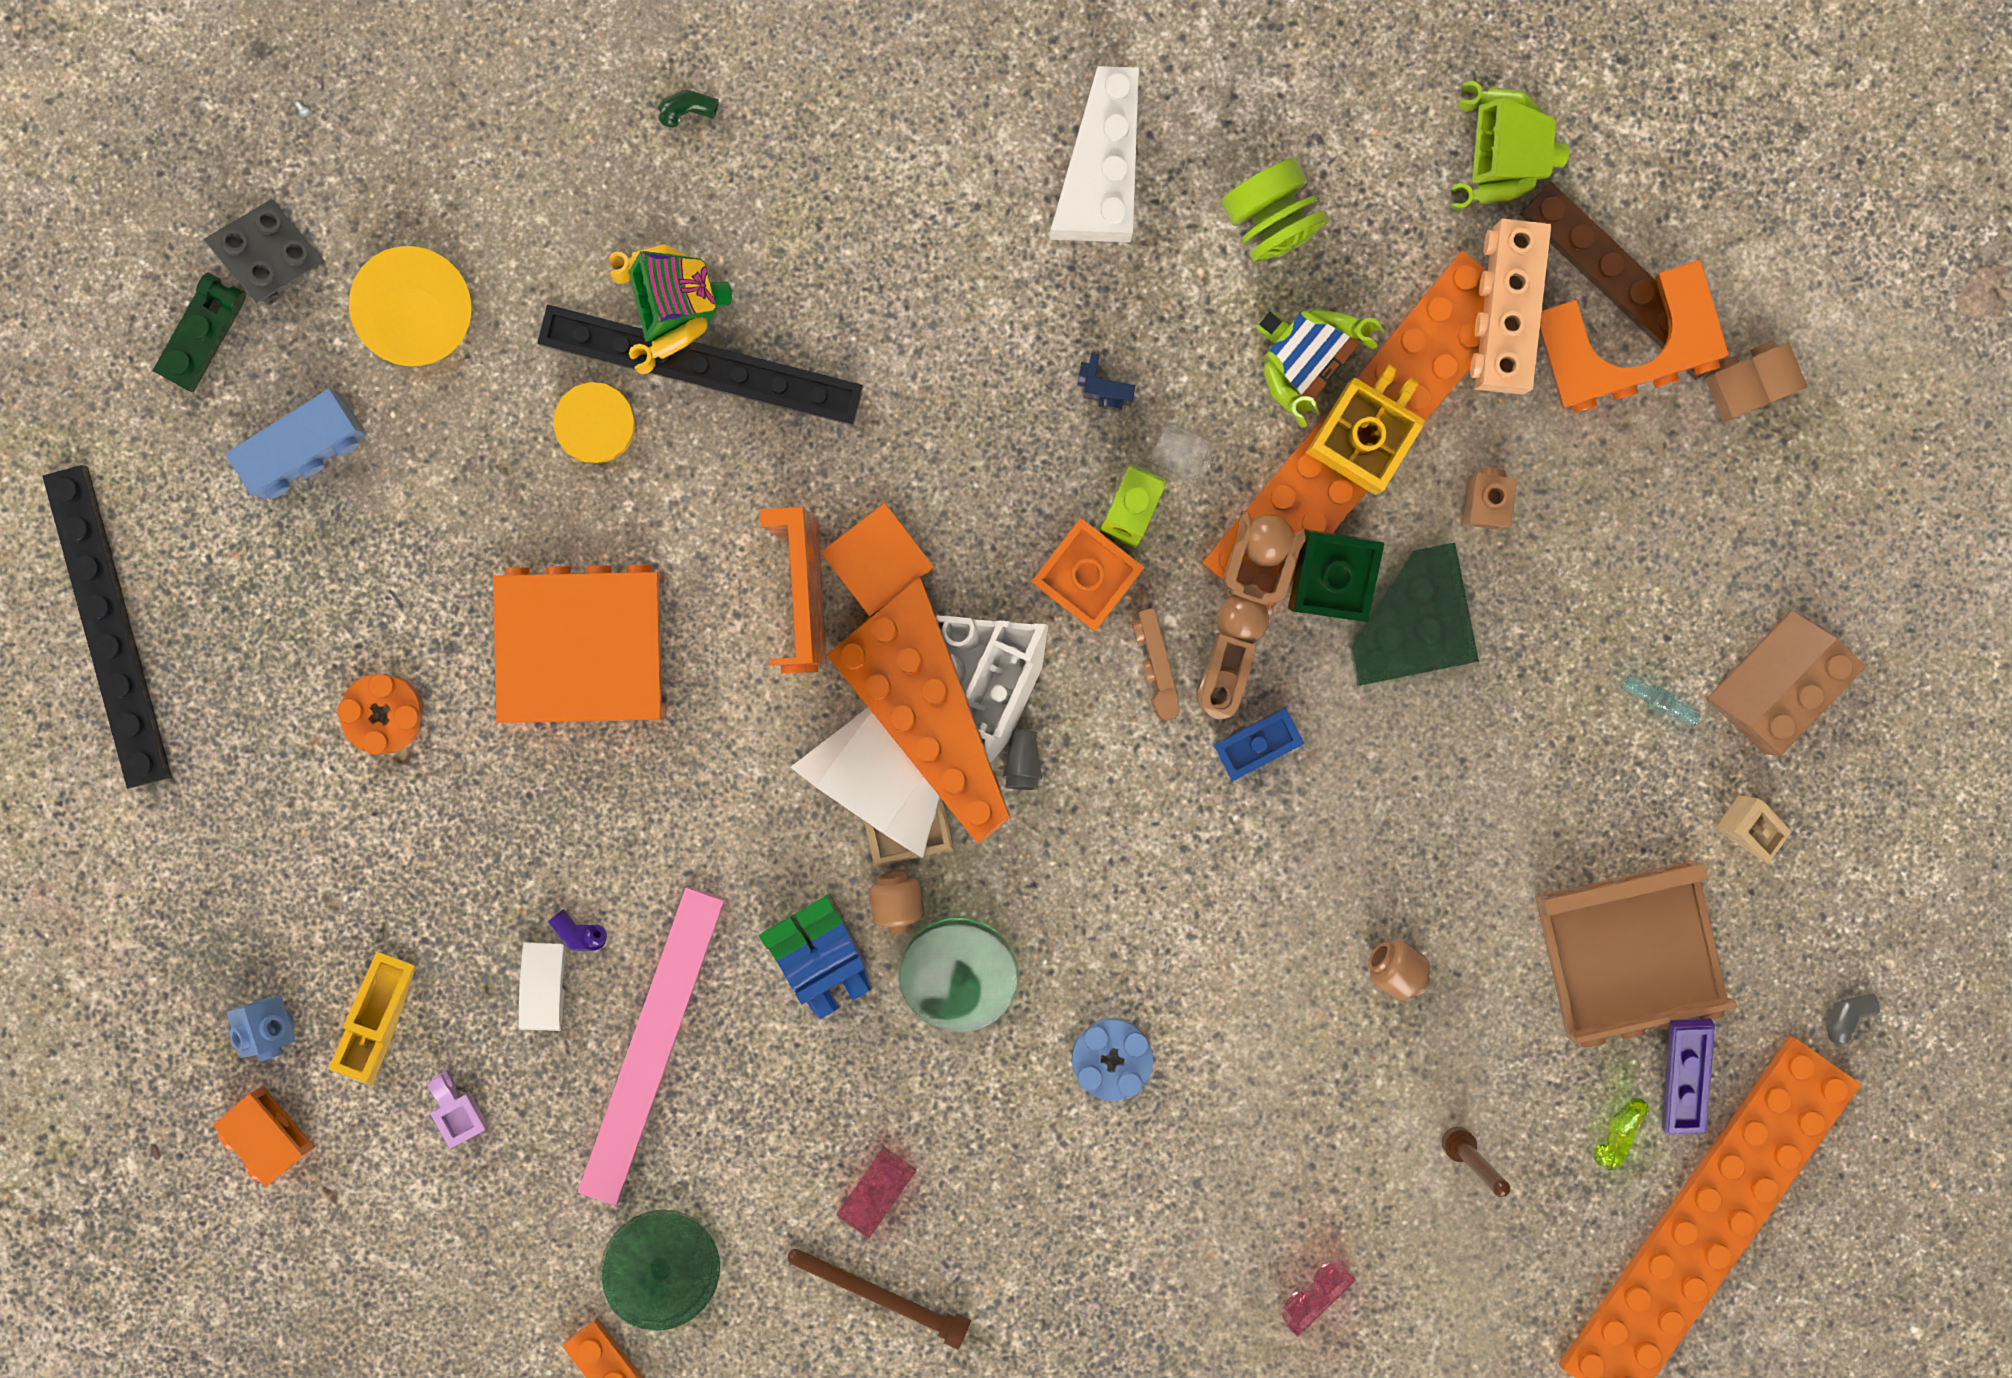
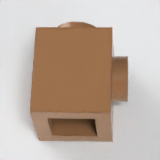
[1462,468,1517,530]

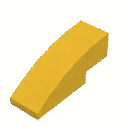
[328,951,416,1086]

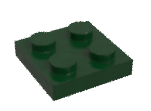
[1288,529,1385,622]

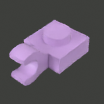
[427,1070,489,1149]

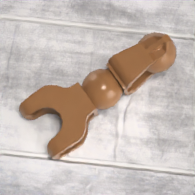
[1196,511,1305,719]

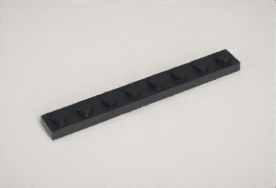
[537,304,864,426]
[42,465,172,789]

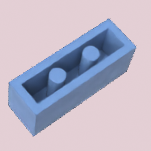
[225,388,367,500]

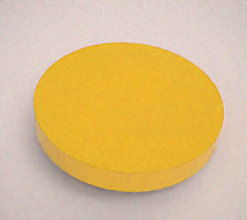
[349,246,472,366]

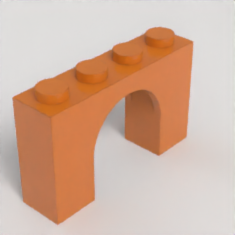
[1539,260,1729,413]

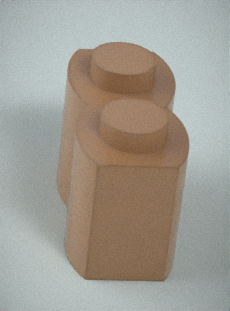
[1705,340,1808,423]

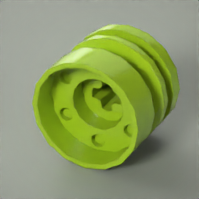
[1220,158,1330,264]

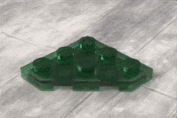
[1349,542,1479,686]

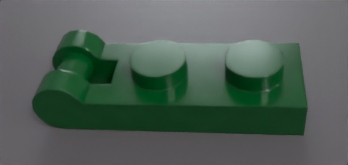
[152,272,246,393]

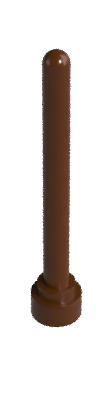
[1442,1127,1510,1197]
[787,1249,971,1350]

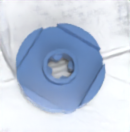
[1072,1018,1153,1101]

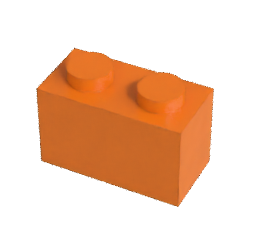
[212,1086,315,1187]

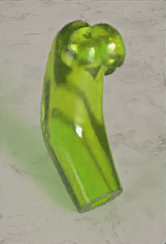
[1593,1098,1649,1171]

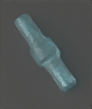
[1621,675,1701,728]

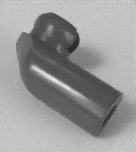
[1826,994,1880,1044]

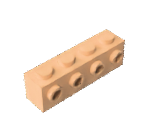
[1470,219,1551,395]

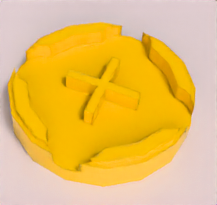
[553,382,636,464]

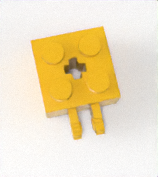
[1305,364,1425,495]

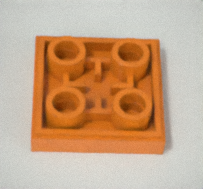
[820,503,934,617]

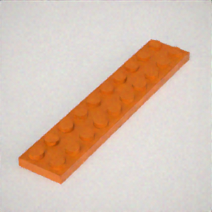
[1201,250,1487,610]
[1559,1035,1862,1378]

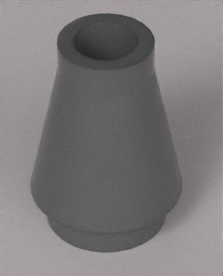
[1002,730,1042,790]

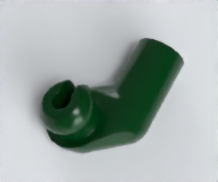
[658,90,719,128]

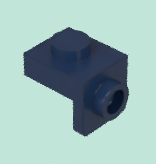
[1077,353,1136,411]

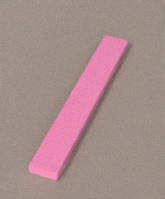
[578,886,725,1206]

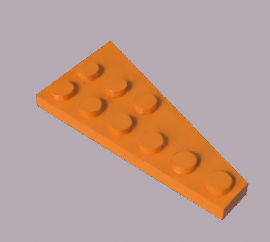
[826,577,1011,844]

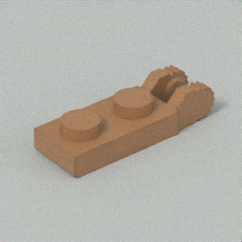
[1132,608,1180,722]

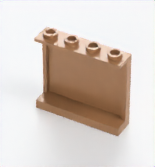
[1535,861,1737,1047]

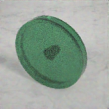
[899,918,1018,1032]
[600,1209,720,1331]

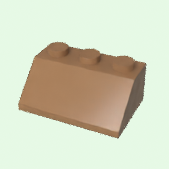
[1706,611,1866,756]

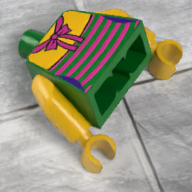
[609,244,732,374]

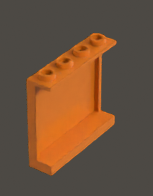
[760,507,827,674]
[493,564,667,723]

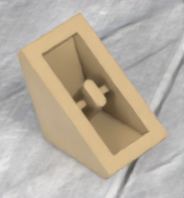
[1716,795,1791,864]

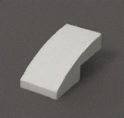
[519,942,567,1031]

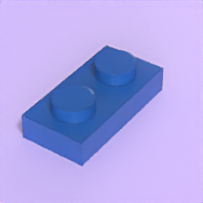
[1212,708,1305,782]

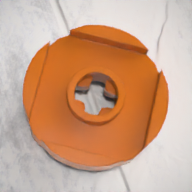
[337,674,424,755]

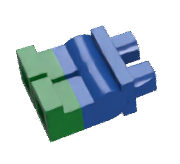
[758,893,872,1019]

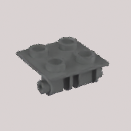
[204,199,324,305]

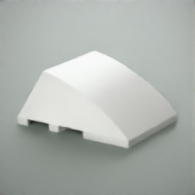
[936,615,1048,763]
[790,708,940,858]

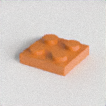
[1031,518,1145,632]

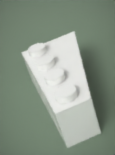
[1050,66,1139,242]

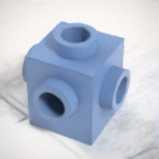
[227,995,296,1062]

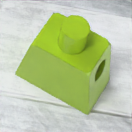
[1099,463,1167,549]

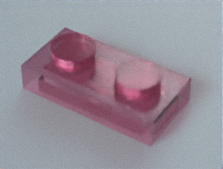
[836,1146,916,1238]
[1281,1258,1356,1337]

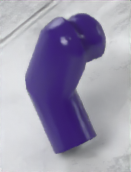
[548,909,607,951]

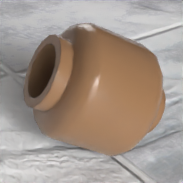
[868,871,924,934]
[1368,940,1430,1001]

